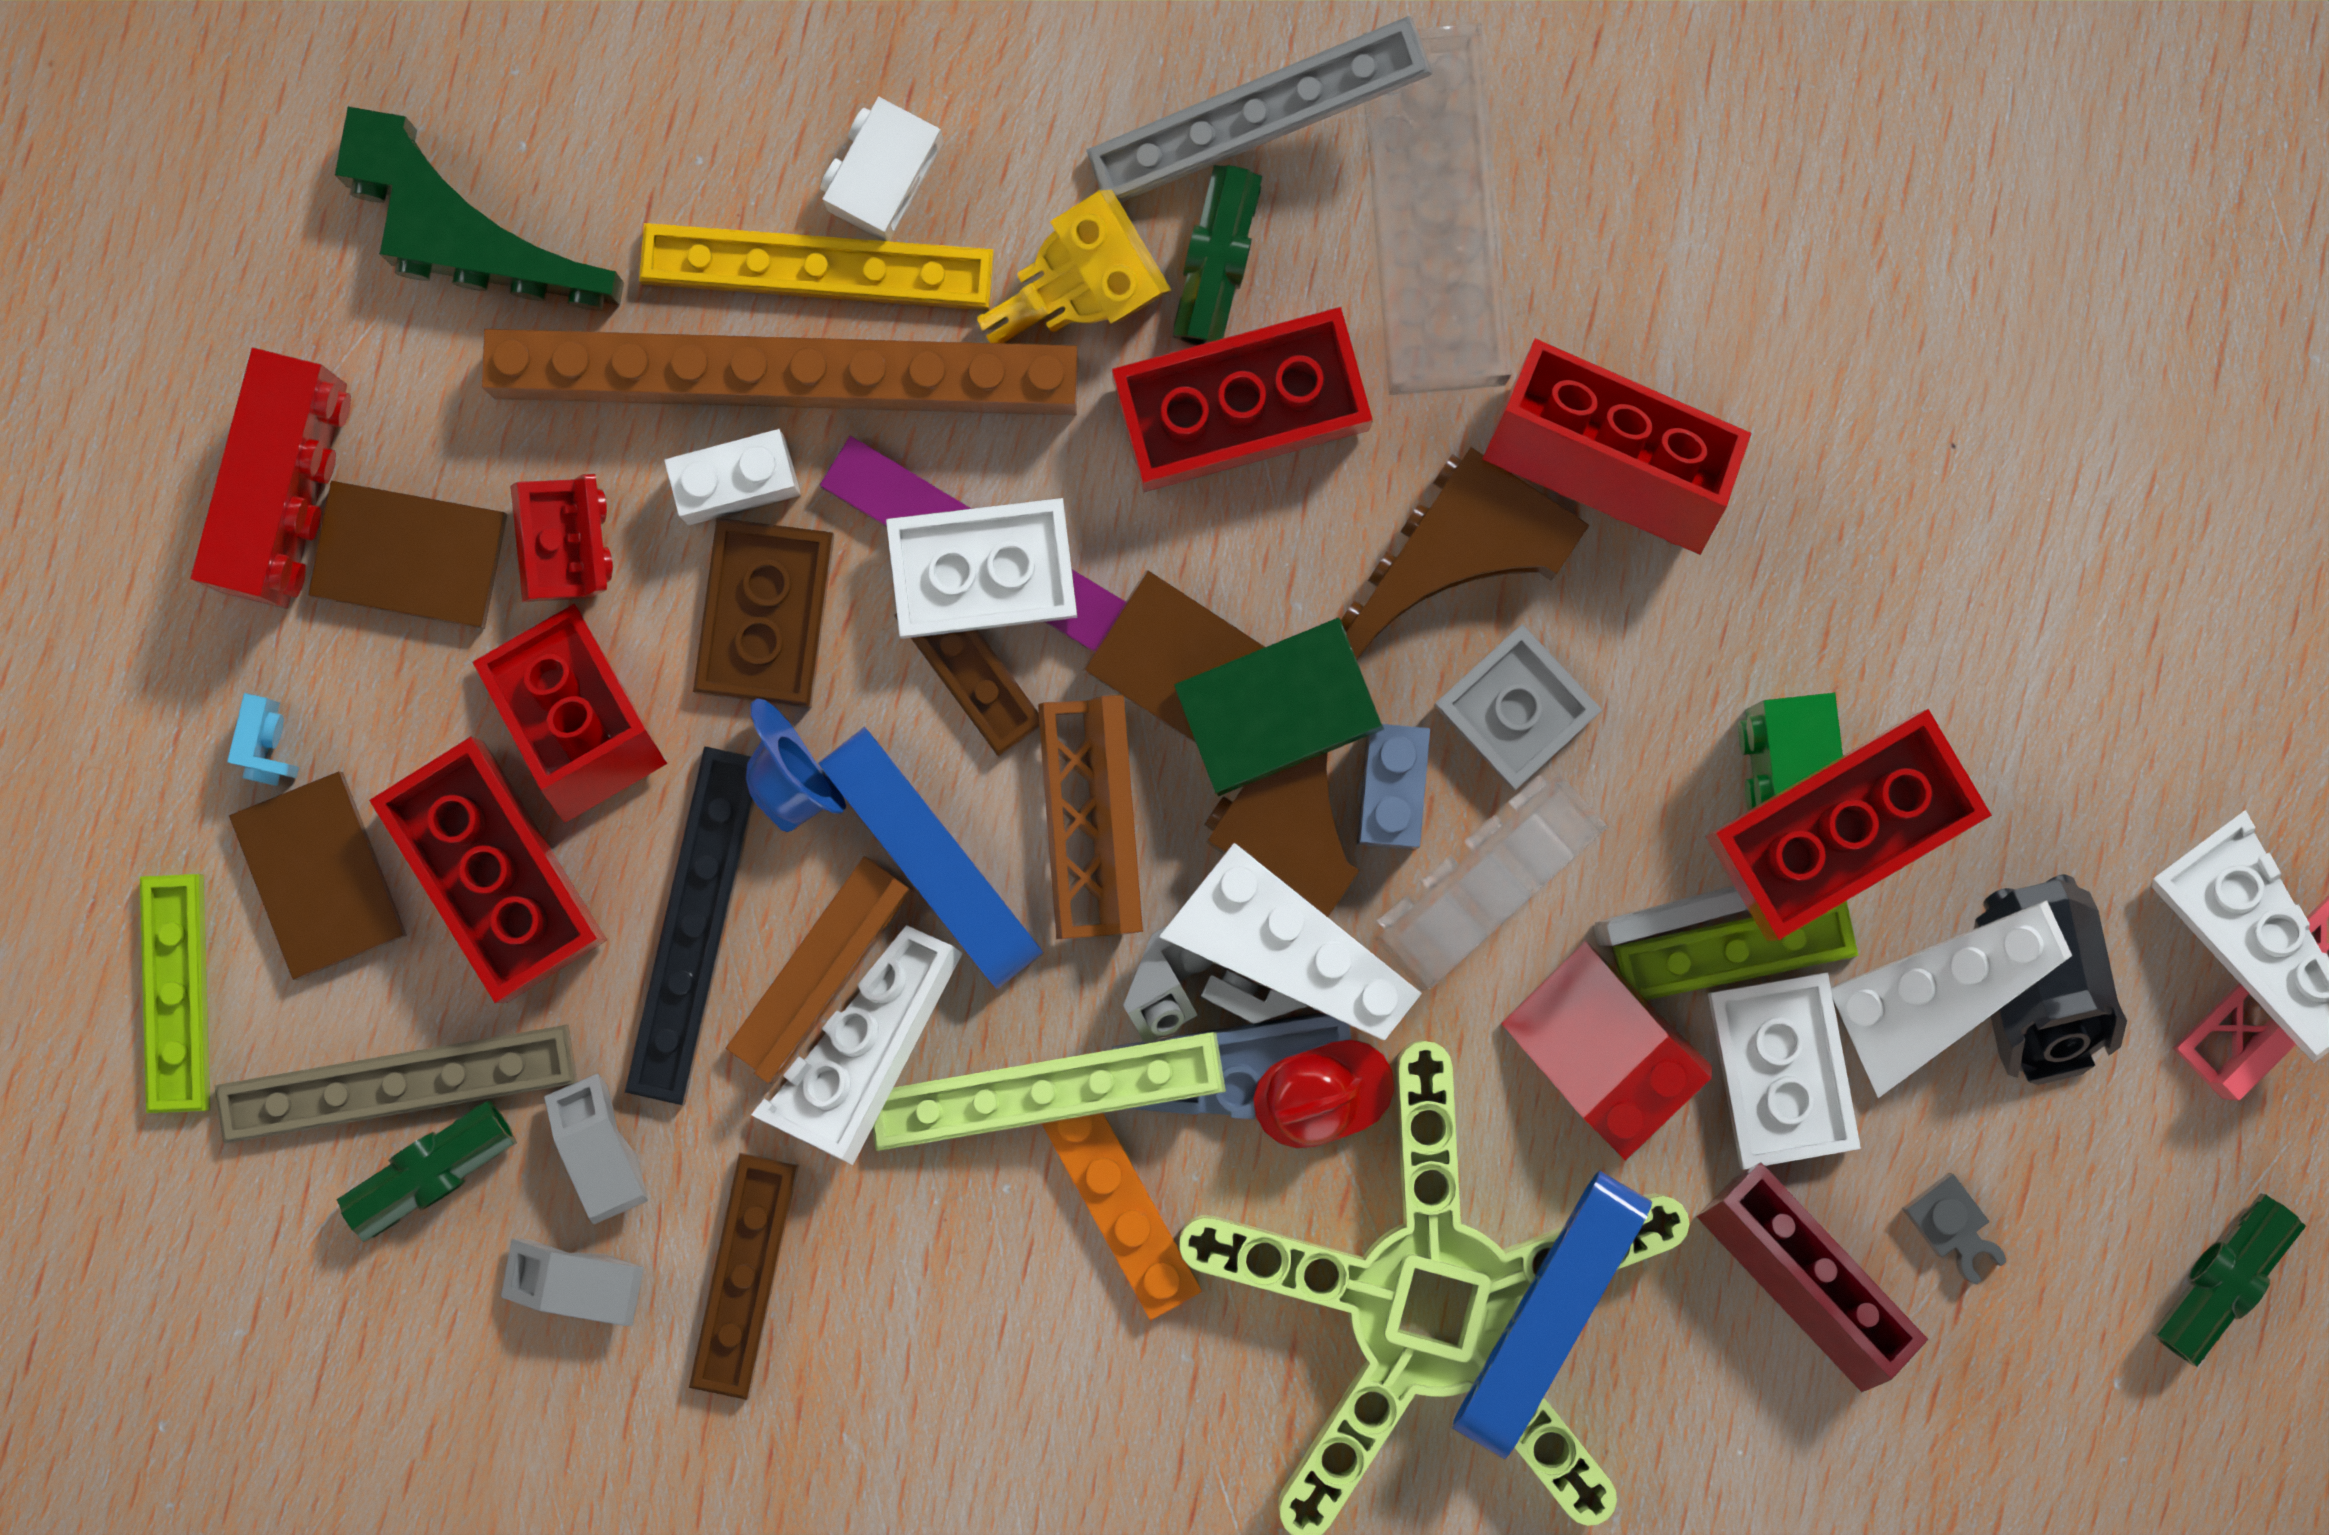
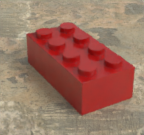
[1112,307,1373,493]
[1482,338,1752,555]
[190,347,351,609]
[1705,709,1992,942]
[369,736,607,1003]

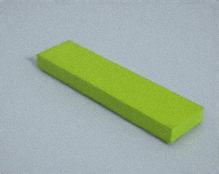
[139,874,210,1113]
[1613,901,1859,1000]

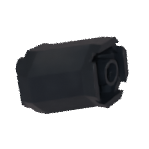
[1974,874,2127,1085]

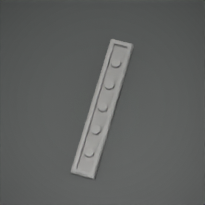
[1086,16,1433,203]

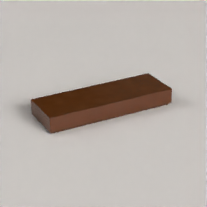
[894,613,1040,758]

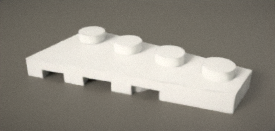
[2151,810,2329,1063]
[1159,843,1422,1040]
[1831,900,2072,1098]
[751,925,962,1165]

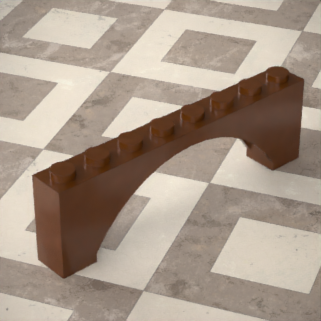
[1204,447,1590,918]

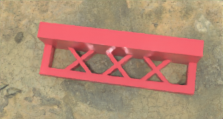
[2173,895,2329,1101]

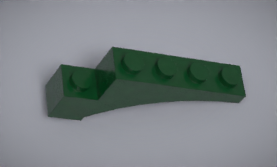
[335,106,624,311]

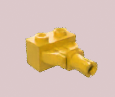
[977,189,1172,343]

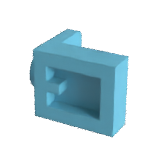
[227,693,299,786]

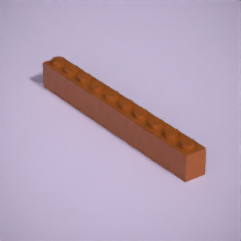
[482,329,1079,415]

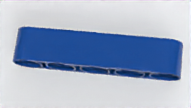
[818,726,1044,990]
[1451,1170,1652,1459]

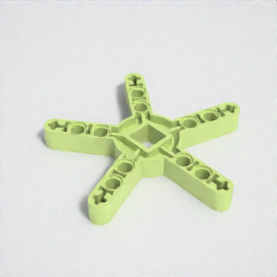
[1179,1040,1689,1535]

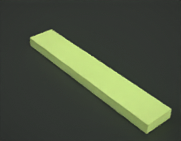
[872,1032,1226,1151]

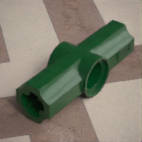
[1173,165,1262,346]
[336,1101,517,1242]
[2152,1193,2306,1367]

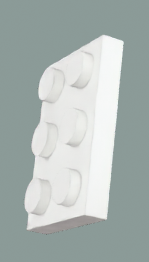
[886,498,1077,639]
[1708,973,1861,1170]

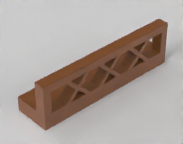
[1038,695,1143,940]
[725,856,913,1084]

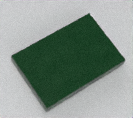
[1174,617,1384,797]

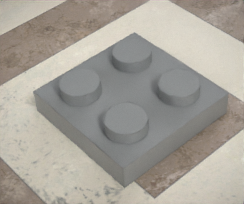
[1434,624,1602,791]

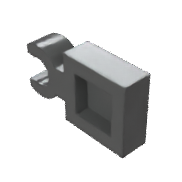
[1902,1173,2006,1285]

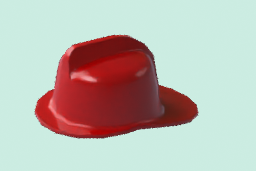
[1253,1039,1394,1149]

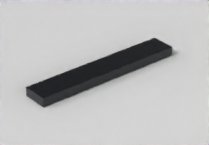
[624,746,755,1105]

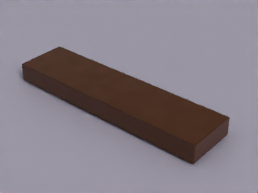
[689,1153,799,1400]

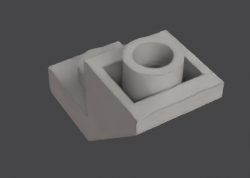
[1123,925,1214,1044]
[1200,970,1308,1023]
[544,1073,648,1224]
[501,1239,644,1326]

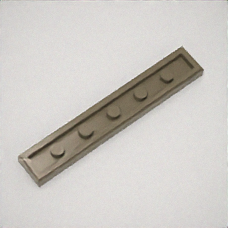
[214,1025,578,1144]

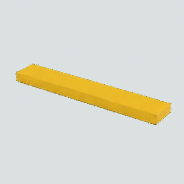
[639,223,994,311]

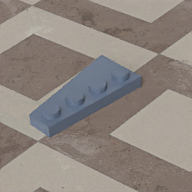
[1112,1013,1351,1119]

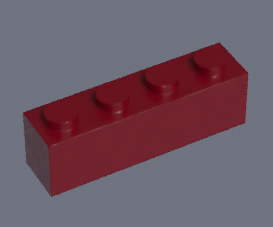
[1696,1162,1929,1392]

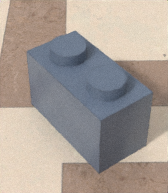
[1357,724,1430,850]

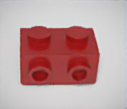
[510,474,613,602]

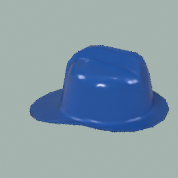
[746,698,846,832]

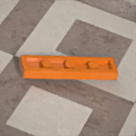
[1041,1113,1202,1321]

